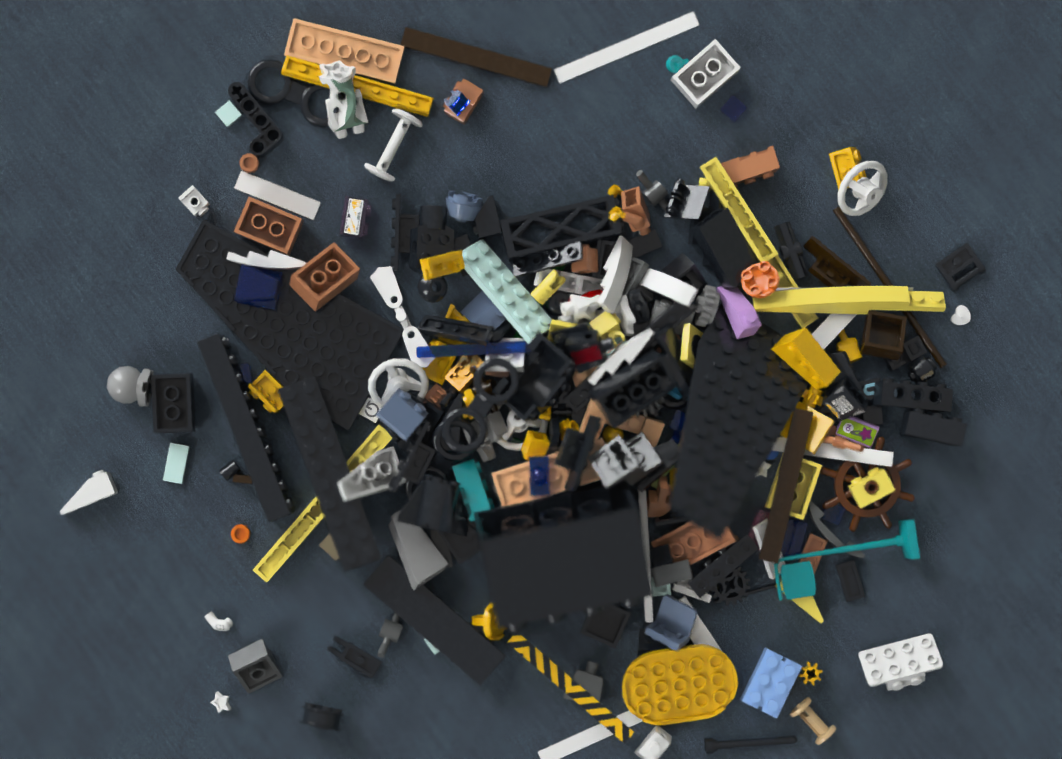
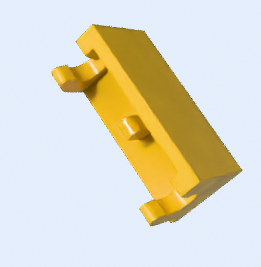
[420,250,465,281]

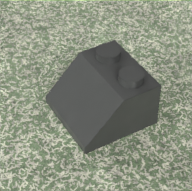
[228,639,283,694]

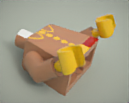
[608,184,651,236]

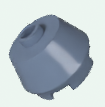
[445,190,483,222]

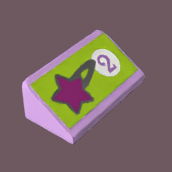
[835,416,880,448]

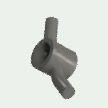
[636,170,669,212]
[377,612,404,658]

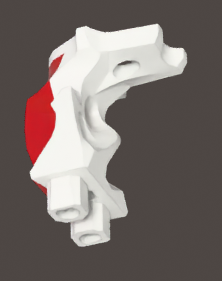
[558,289,636,336]

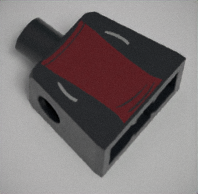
[566,330,615,373]

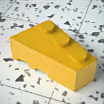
[771,327,841,390]

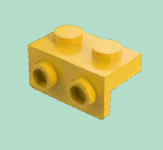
[247,370,284,413]

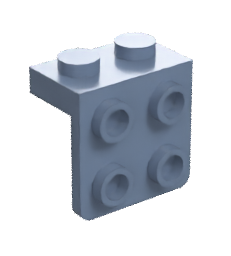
[645,594,697,651]

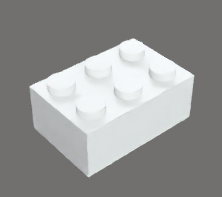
[671,39,741,109]

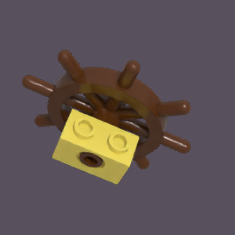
[820,437,915,532]

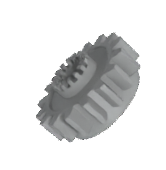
[694,285,720,327]

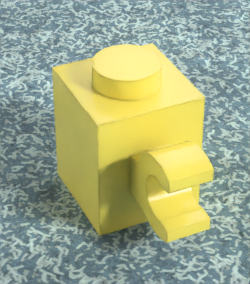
[589,311,625,347]

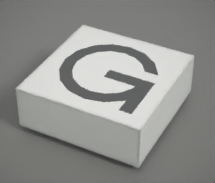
[359,397,381,423]

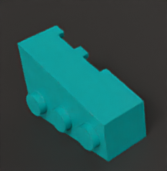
[452,459,495,522]

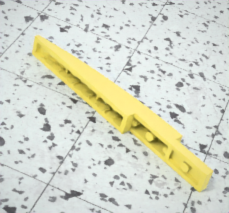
[700,157,818,329]
[752,286,946,314]
[253,424,393,583]

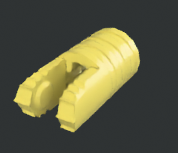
[530,270,566,305]

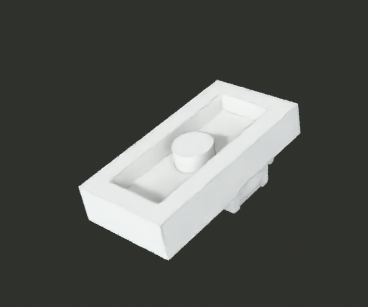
[672,578,712,603]

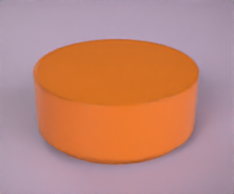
[231,524,251,544]

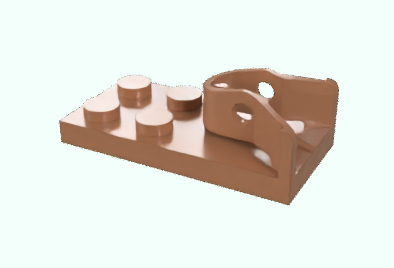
[651,522,738,565]

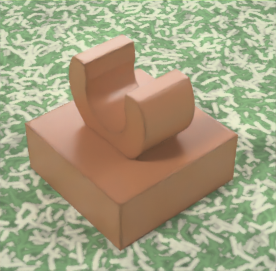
[425,383,447,408]

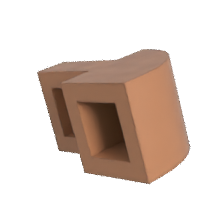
[647,476,672,517]

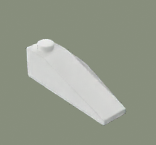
[338,446,407,501]

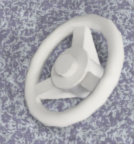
[838,161,888,216]
[368,359,429,408]
[489,403,549,451]

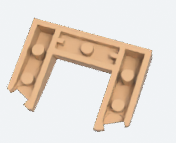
[579,398,665,447]

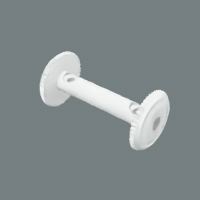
[364,109,422,182]

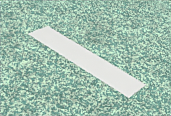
[234,171,321,220]

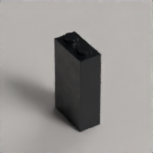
[690,208,758,289]

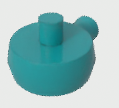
[666,55,689,73]

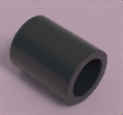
[219,460,241,481]

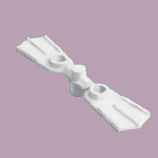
[370,266,436,368]

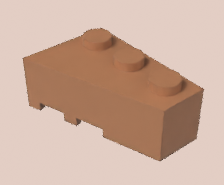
[721,146,780,188]

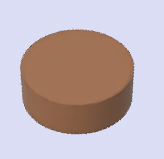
[240,153,259,173]

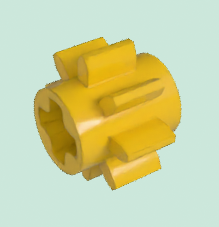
[801,385,823,409]
[559,418,580,441]
[798,661,823,686]

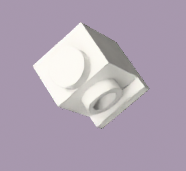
[178,185,210,217]

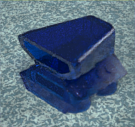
[235,263,282,310]

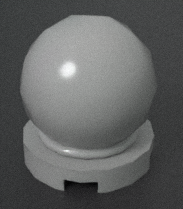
[107,366,154,407]

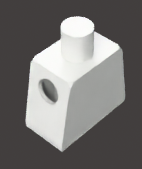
[634,725,672,759]

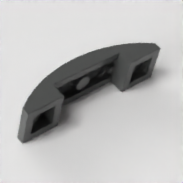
[807,500,865,558]

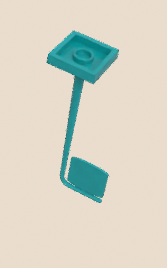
[774,519,920,601]

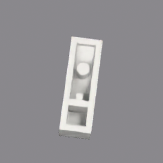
[60,470,118,515]

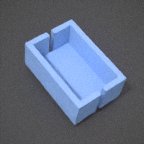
[740,647,802,718]

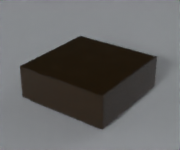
[233,474,253,484]

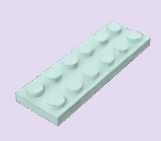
[462,239,552,344]

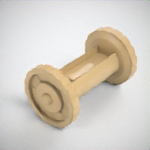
[790,697,837,745]

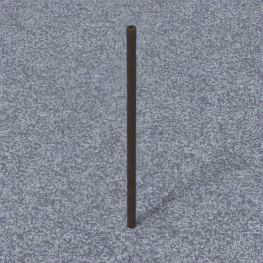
[832,206,947,368]

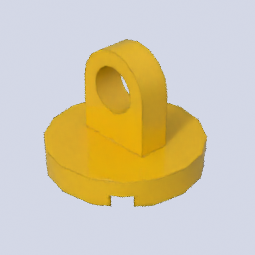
[471,603,506,640]

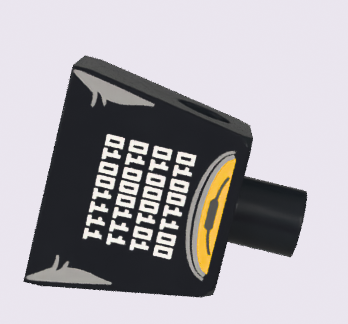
[819,375,869,421]

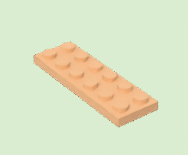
[284,18,405,84]
[491,438,605,507]

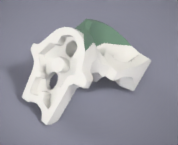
[319,60,368,139]

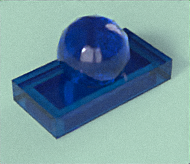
[529,456,550,496]

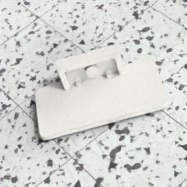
[859,633,943,691]

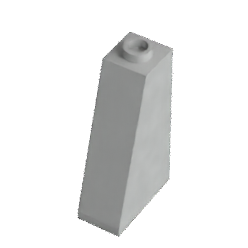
[388,511,448,590]

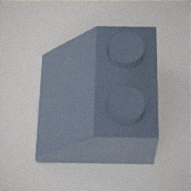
[461,290,507,331]
[376,388,428,440]

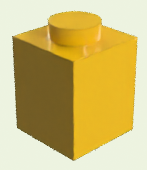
[521,430,550,461]

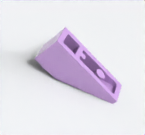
[716,286,761,339]

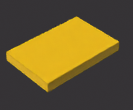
[780,401,835,455]

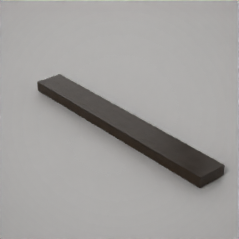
[400,27,552,88]
[759,408,814,564]

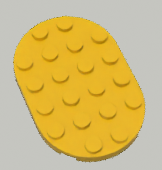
[622,644,738,725]

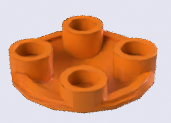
[741,261,780,298]

